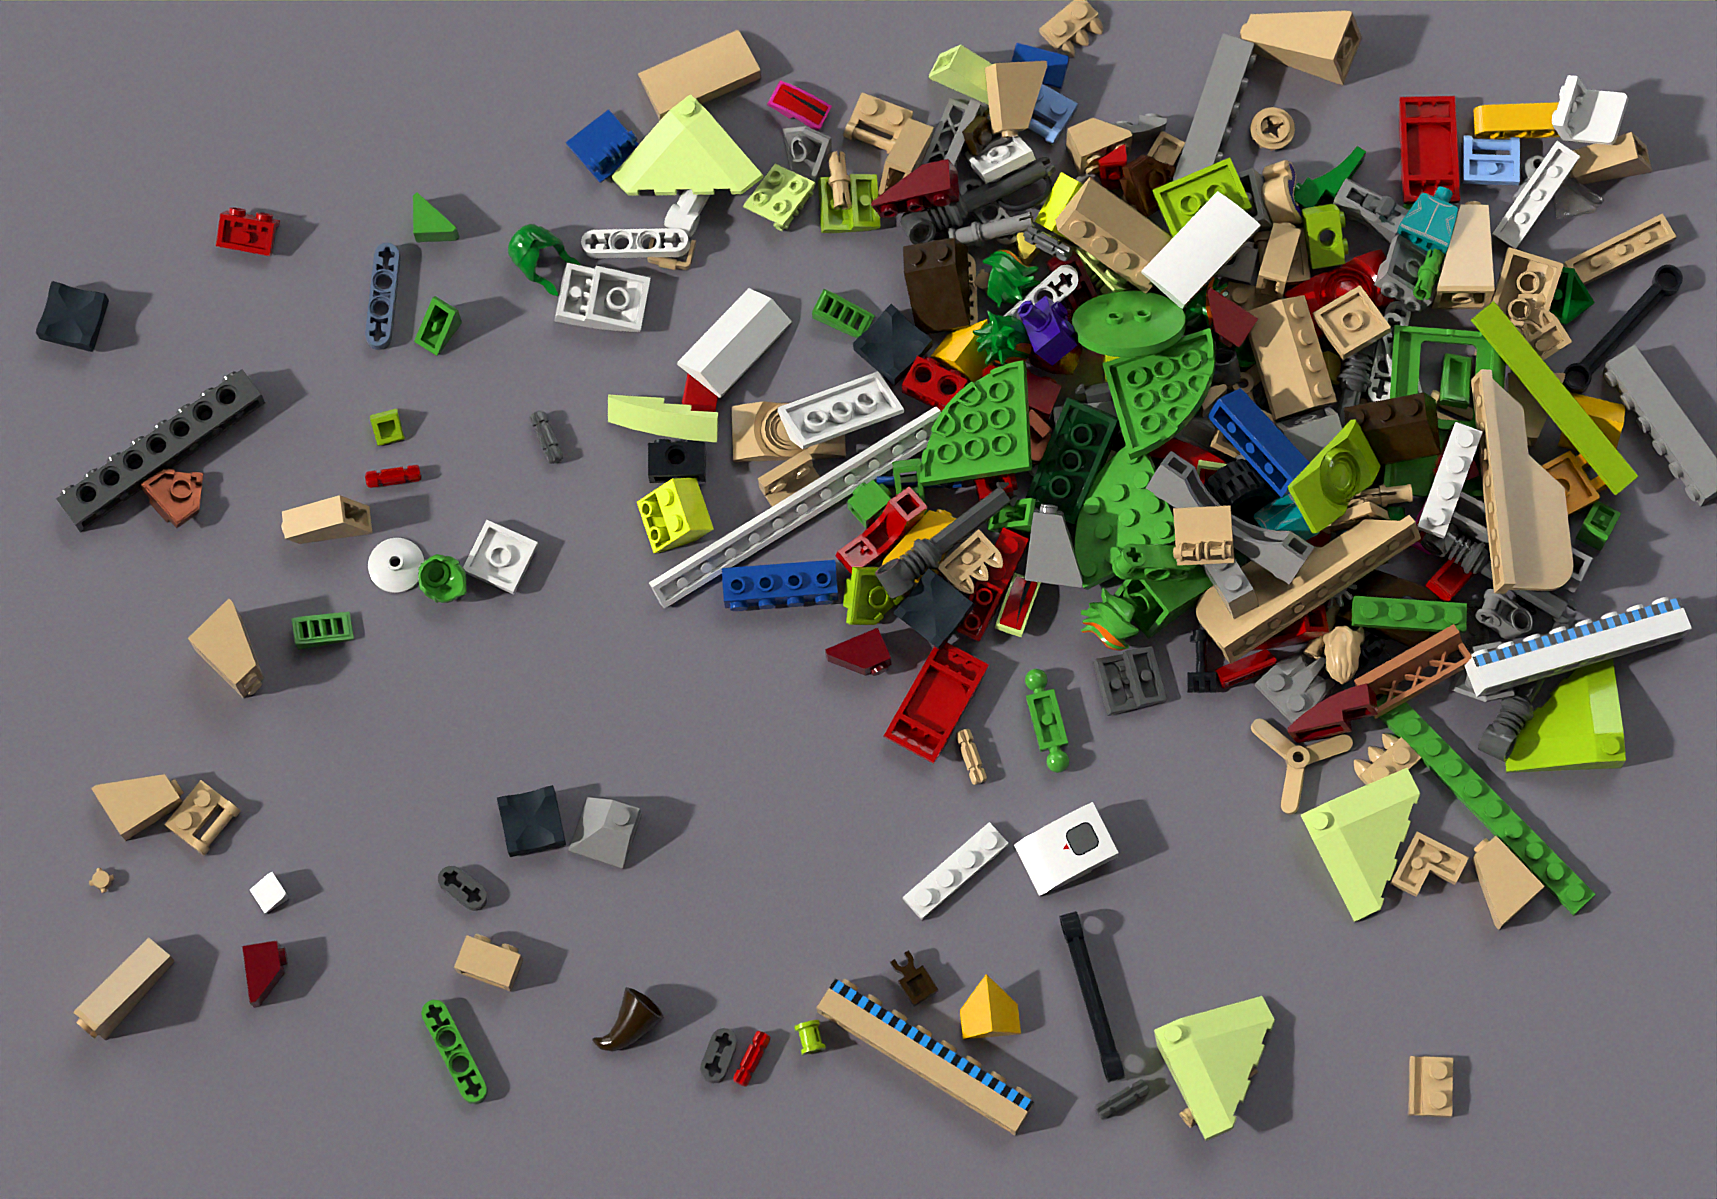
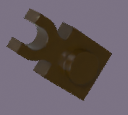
[962,107,993,156]
[890,950,939,1007]

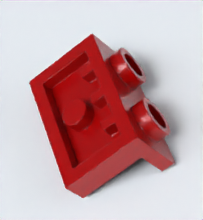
[216,207,280,256]

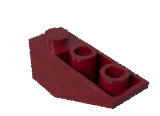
[871,159,960,218]

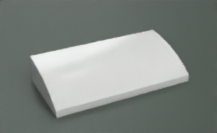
[1141,191,1261,309]

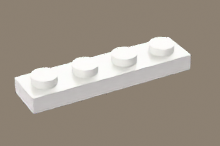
[1492,141,1581,249]
[1417,422,1483,539]
[903,822,1009,920]

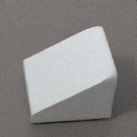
[250,872,290,914]

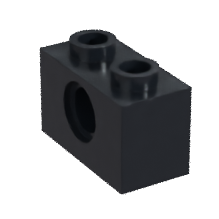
[648,439,706,483]

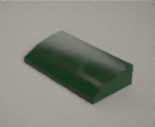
[1025,397,1121,524]

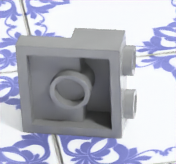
[1374,234,1443,313]

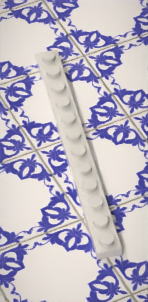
[649,406,941,609]

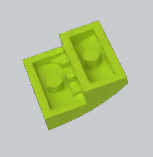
[818,174,881,233]

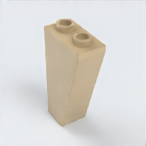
[73,938,175,1040]

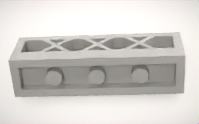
[921,98,981,208]

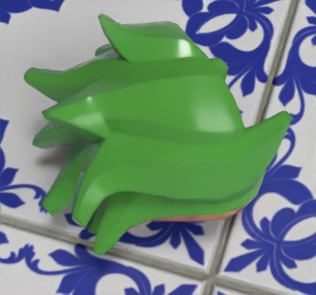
[1081,588,1139,651]

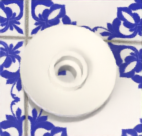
[368,538,424,593]

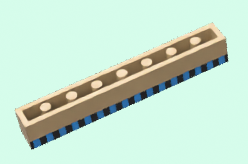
[817,978,1034,1136]

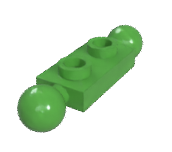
[1025,669,1069,773]

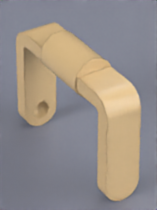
[647,237,696,270]

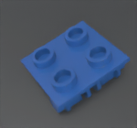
[566,109,639,183]

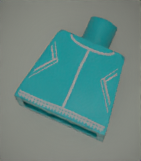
[1396,186,1458,256]
[1254,493,1320,541]

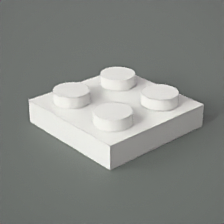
[964,135,1036,184]
[463,520,538,595]

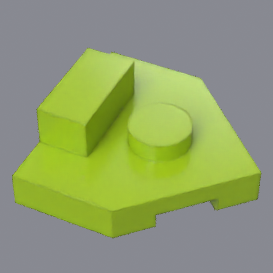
[843,567,904,625]

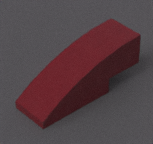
[1288,683,1378,743]

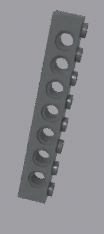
[56,369,265,532]

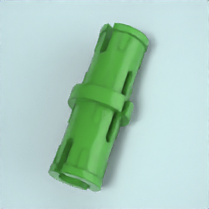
[1413,249,1445,300]

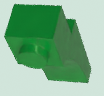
[1294,146,1366,211]

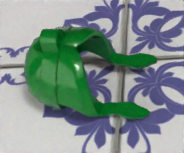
[508,224,581,296]

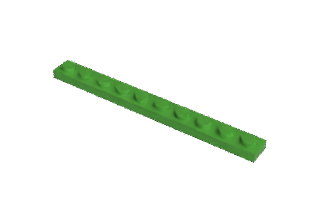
[1377,695,1595,916]

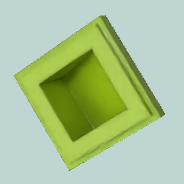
[370,409,405,446]

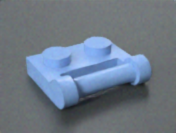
[1028,84,1078,145]
[1462,135,1520,186]

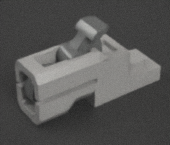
[1333,178,1409,244]

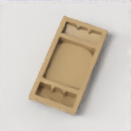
[731,401,846,462]

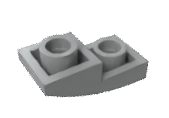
[1111,113,1167,143]

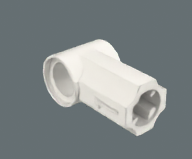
[664,189,710,237]

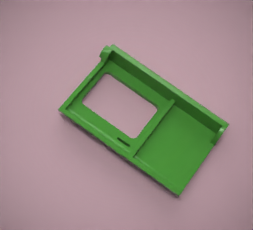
[1384,325,1506,502]

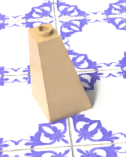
[1240,11,1362,85]
[1432,201,1494,309]

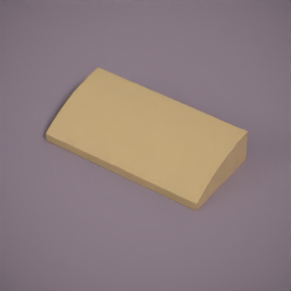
[638,30,761,120]
[1474,247,1564,366]

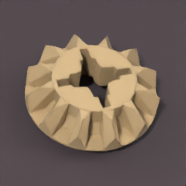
[1250,107,1295,151]

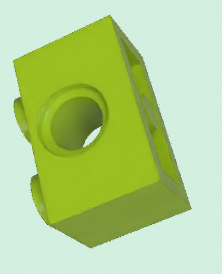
[1302,204,1349,269]

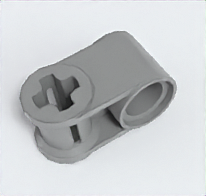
[1476,589,1533,639]

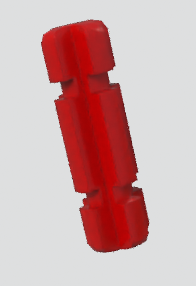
[365,465,421,488]
[733,1031,770,1087]

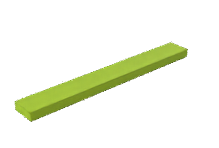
[1471,301,1638,495]

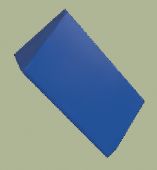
[1011,43,1069,89]

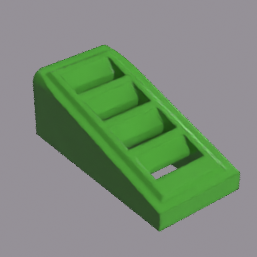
[812,289,875,338]
[892,458,927,519]
[291,612,354,650]

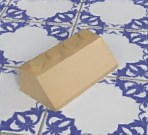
[1055,177,1173,294]
[1247,295,1337,420]

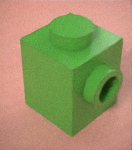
[847,480,892,529]

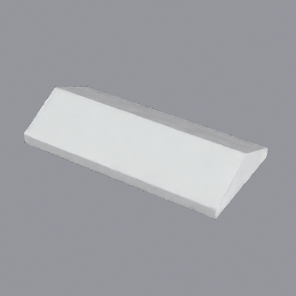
[677,288,792,398]
[778,371,904,449]

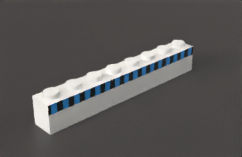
[1465,597,1692,697]

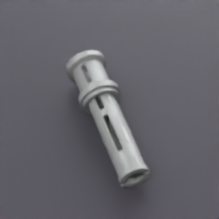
[949,212,1035,247]

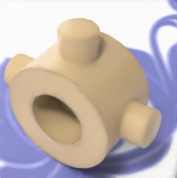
[976,269,990,293]
[89,868,114,893]

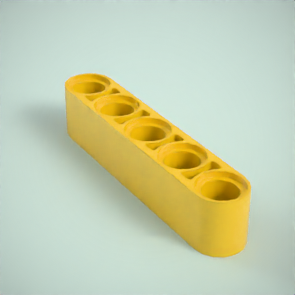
[1473,102,1560,139]

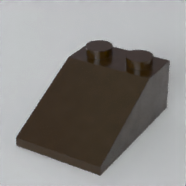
[903,237,971,334]

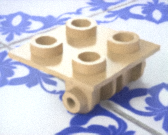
[1173,505,1235,566]

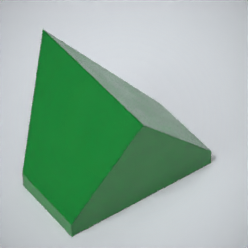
[1549,267,1595,324]

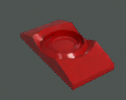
[1399,96,1460,204]
[1283,249,1400,339]
[884,642,989,764]

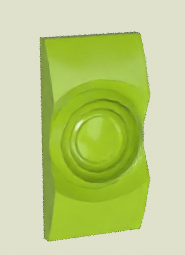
[1287,419,1380,533]

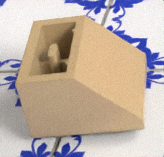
[1066,118,1132,175]

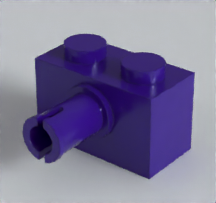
[1018,296,1078,366]

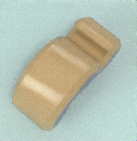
[1261,160,1303,226]

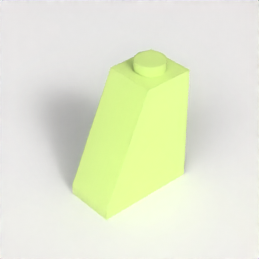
[928,45,993,105]

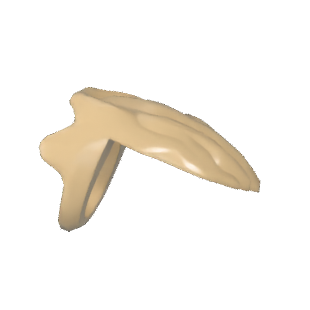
[1323,626,1364,684]

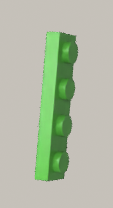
[1352,596,1467,634]

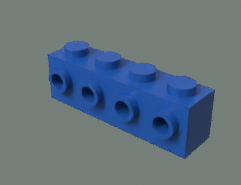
[1207,388,1310,498]
[722,560,838,611]

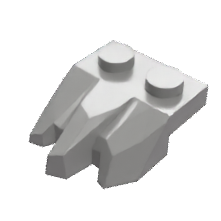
[1255,653,1336,723]

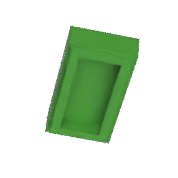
[1439,353,1472,409]

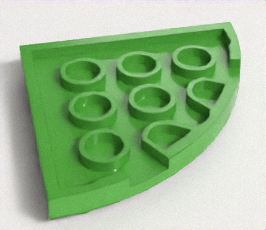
[1102,328,1216,460]
[920,360,1032,486]
[1075,446,1176,590]

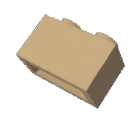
[454,934,523,992]

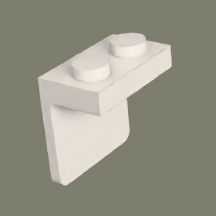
[1552,75,1628,145]

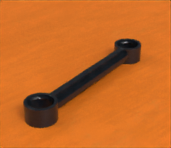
[1563,265,1683,394]
[1059,911,1125,1083]

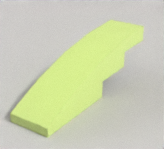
[608,395,718,443]

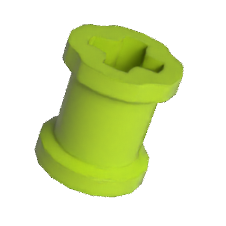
[794,1020,826,1055]

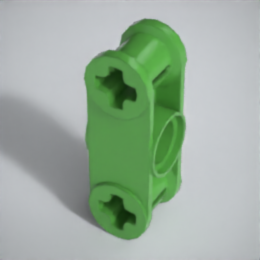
[1112,543,1197,582]

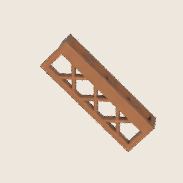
[1354,624,1472,719]

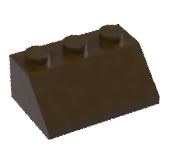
[1344,392,1441,466]

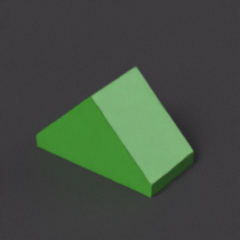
[413,192,459,242]
[414,296,462,356]
[987,498,1036,537]
[1576,501,1621,551]

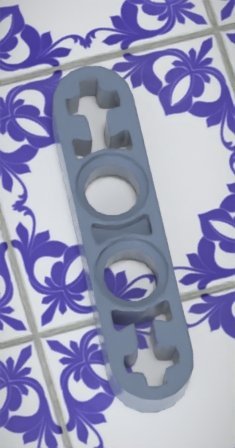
[365,243,401,350]

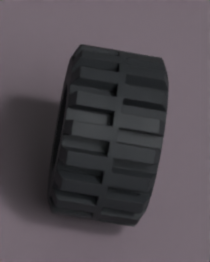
[1204,459,1278,525]

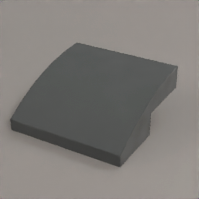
[1093,646,1167,716]

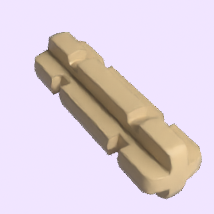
[956,729,987,785]

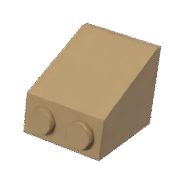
[188,599,264,698]

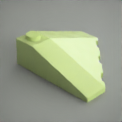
[611,94,764,196]
[1301,768,1420,922]
[1154,996,1275,1141]

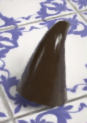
[592,987,664,1052]

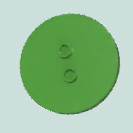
[1072,291,1186,357]

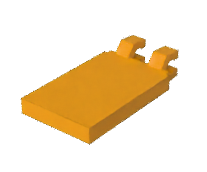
[1542,450,1608,517]

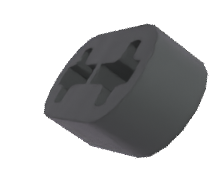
[438,866,488,911]
[700,1028,737,1084]

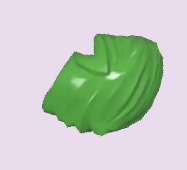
[418,554,467,603]

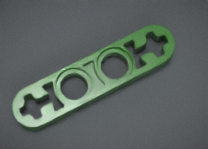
[421,1000,488,1104]

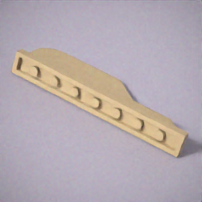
[1471,369,1573,594]
[1196,515,1421,664]

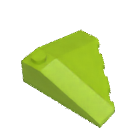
[1505,658,1626,773]

